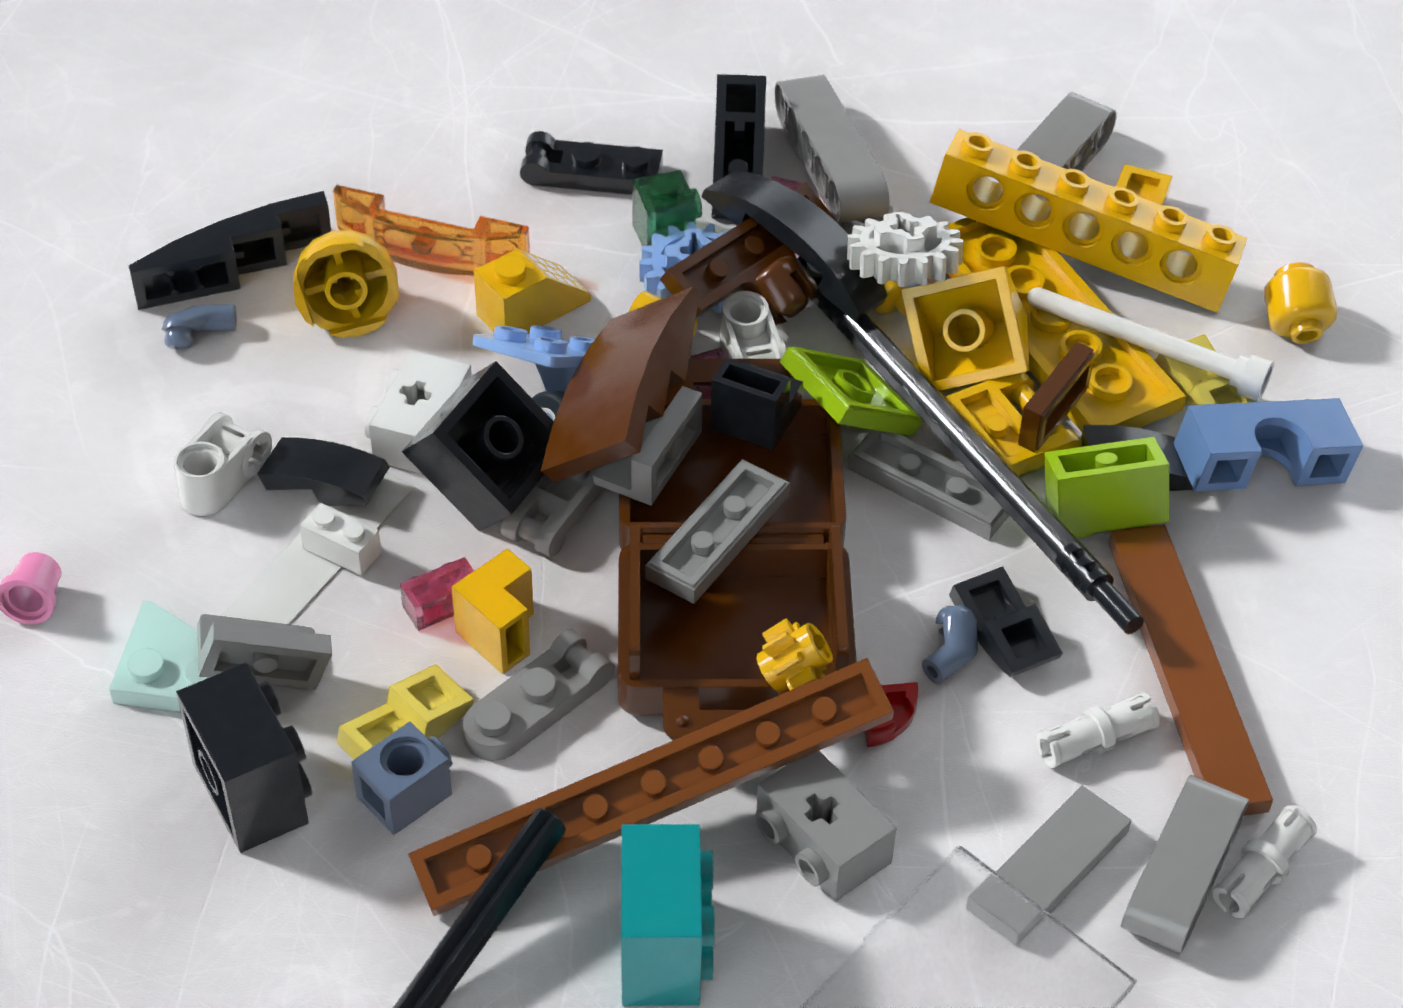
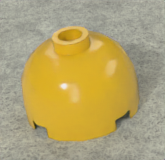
[293,230,399,338]

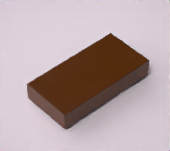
[1018,342,1095,453]

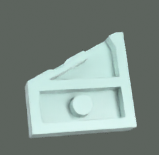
[109,600,207,712]

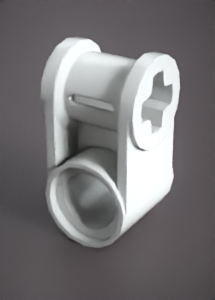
[720,291,786,359]
[174,412,272,516]

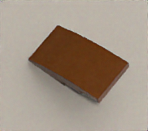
[541,287,700,482]

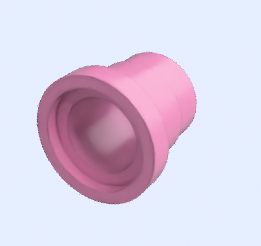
[0,552,62,625]

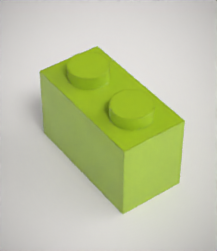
[1044,437,1169,538]

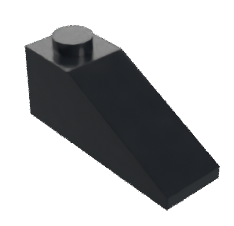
[712,74,766,219]

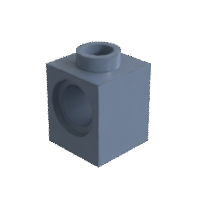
[351,722,452,835]

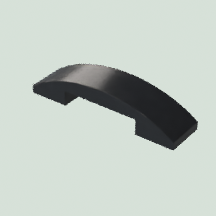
[701,171,888,322]

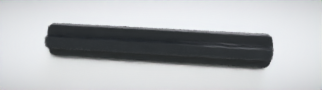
[393,808,566,1008]

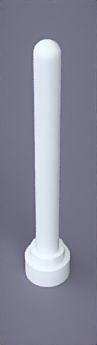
[1027,287,1274,402]

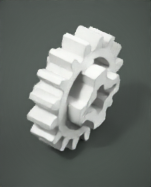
[847,212,963,287]

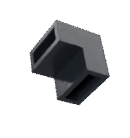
[710,357,803,451]

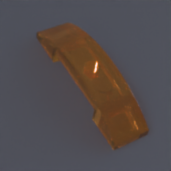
[333,185,530,276]

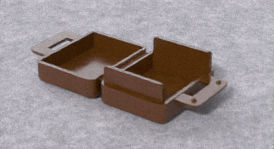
[617,359,857,740]

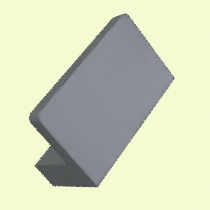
[593,386,703,506]
[197,614,332,690]

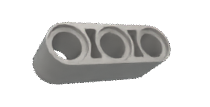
[1017,92,1117,201]
[1121,775,1250,954]

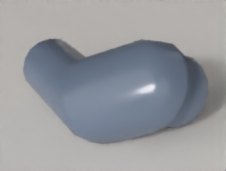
[162,304,237,349]
[922,604,978,684]

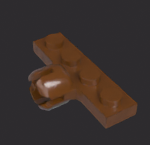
[660,182,838,326]

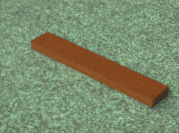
[1108,524,1273,816]

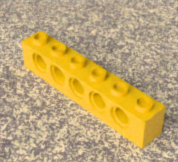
[929,129,1248,313]

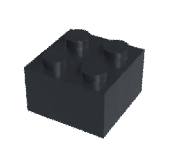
[401,361,554,531]
[176,663,312,853]

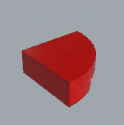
[864,682,918,747]

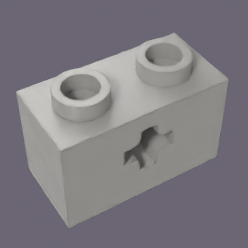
[755,751,897,902]

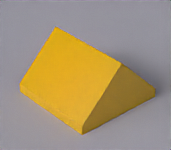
[901,266,1029,391]

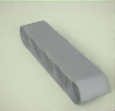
[774,75,890,223]

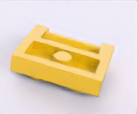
[945,372,1082,476]

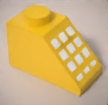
[474,249,591,333]

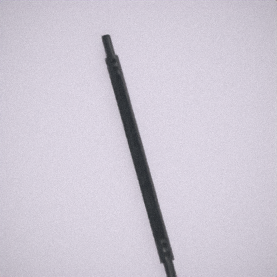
[797,257,1144,635]

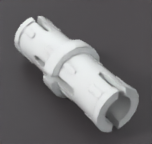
[1036,692,1160,768]
[1212,805,1317,918]

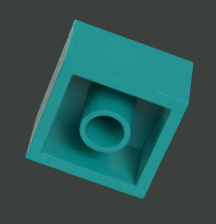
[621,824,715,1006]

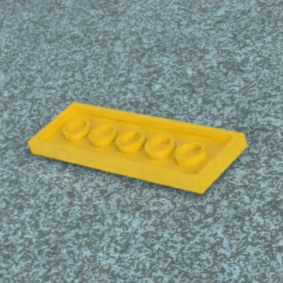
[947,217,1186,432]

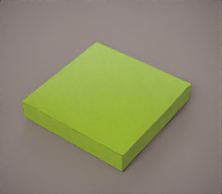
[780,346,922,436]

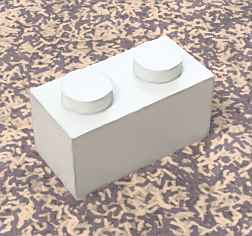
[300,502,382,576]

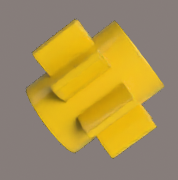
[757,618,833,693]

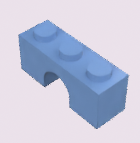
[1173,398,1364,492]

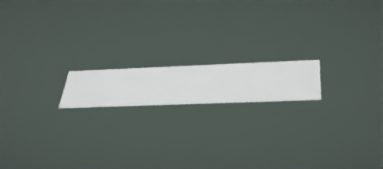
[221,473,415,624]

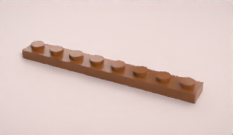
[408,658,894,916]

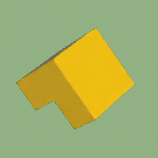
[451,548,534,674]

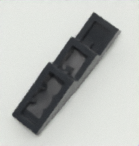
[128,191,331,310]

